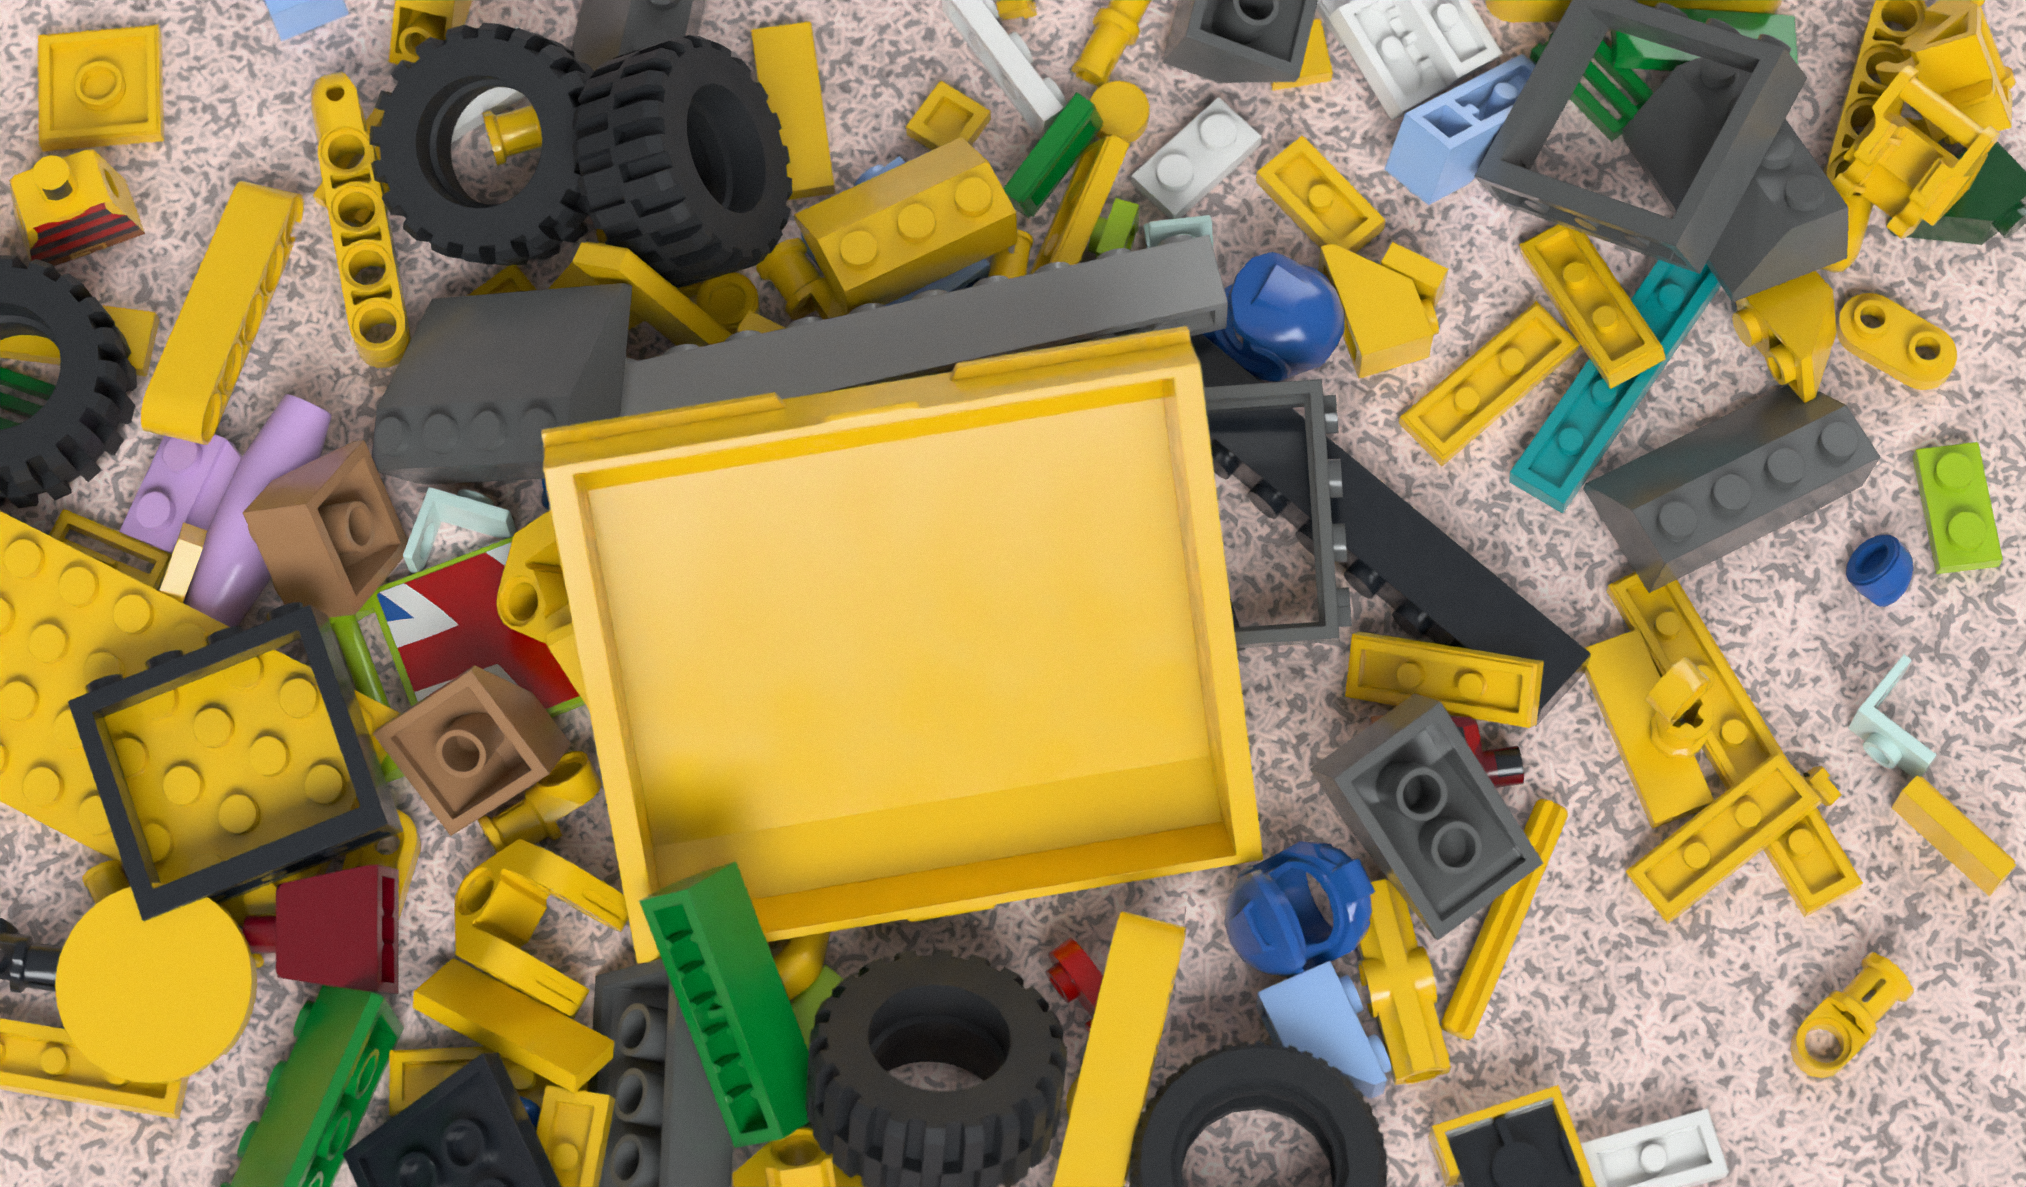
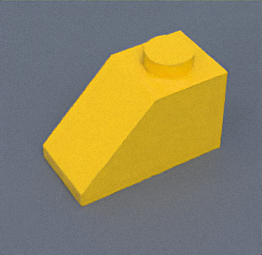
[1318,243,1439,379]

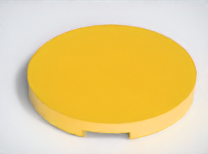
[55,883,257,1084]

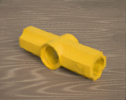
[1358,879,1451,1085]

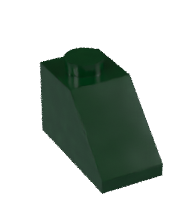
[1886,141,2026,245]

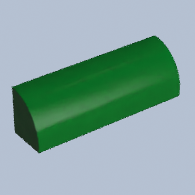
[639,861,809,1148]

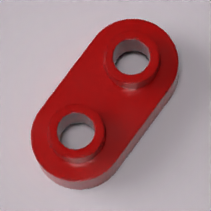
[1045,938,1103,1034]

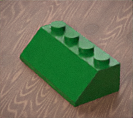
[220,985,404,1187]

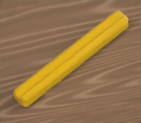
[1441,799,1568,1040]

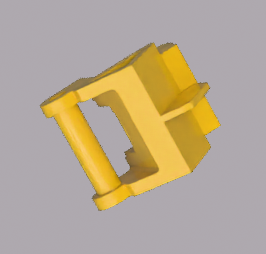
[1875,0,2016,145]
[1832,64,2001,239]

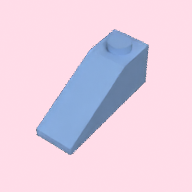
[1384,54,1536,205]

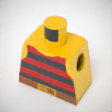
[9,149,145,267]

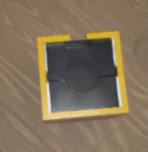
[1428,1085,1597,1187]

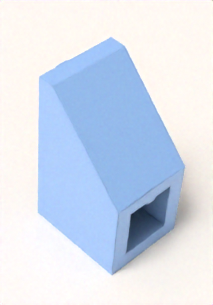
[1256,961,1392,1099]

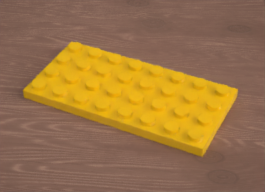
[0,511,400,927]

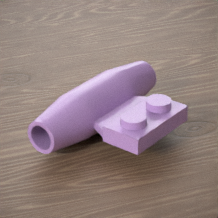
[119,394,332,627]

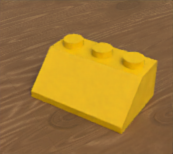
[794,137,1018,315]

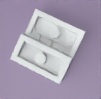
[1328,0,1503,121]

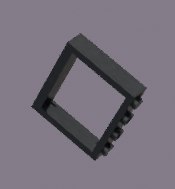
[68,602,404,922]

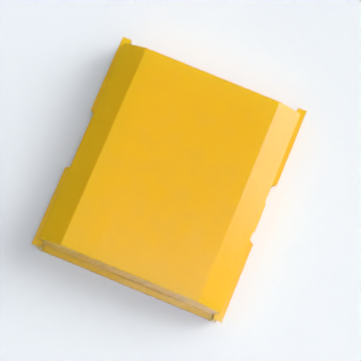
[542,326,1264,964]

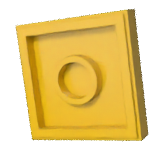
[38,25,164,152]

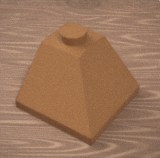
[373,665,571,836]

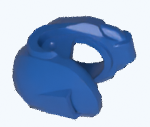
[1203,252,1345,382]
[1224,841,1375,979]

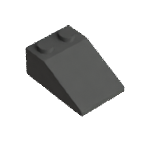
[1310,693,1543,940]

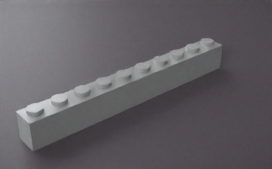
[620,235,1228,417]

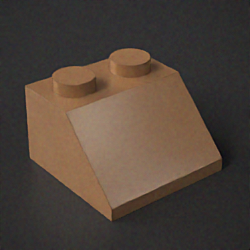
[242,440,408,618]

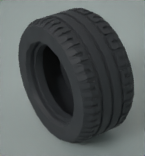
[1129,1041,1388,1187]

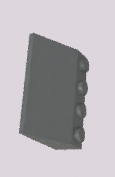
[372,283,632,485]

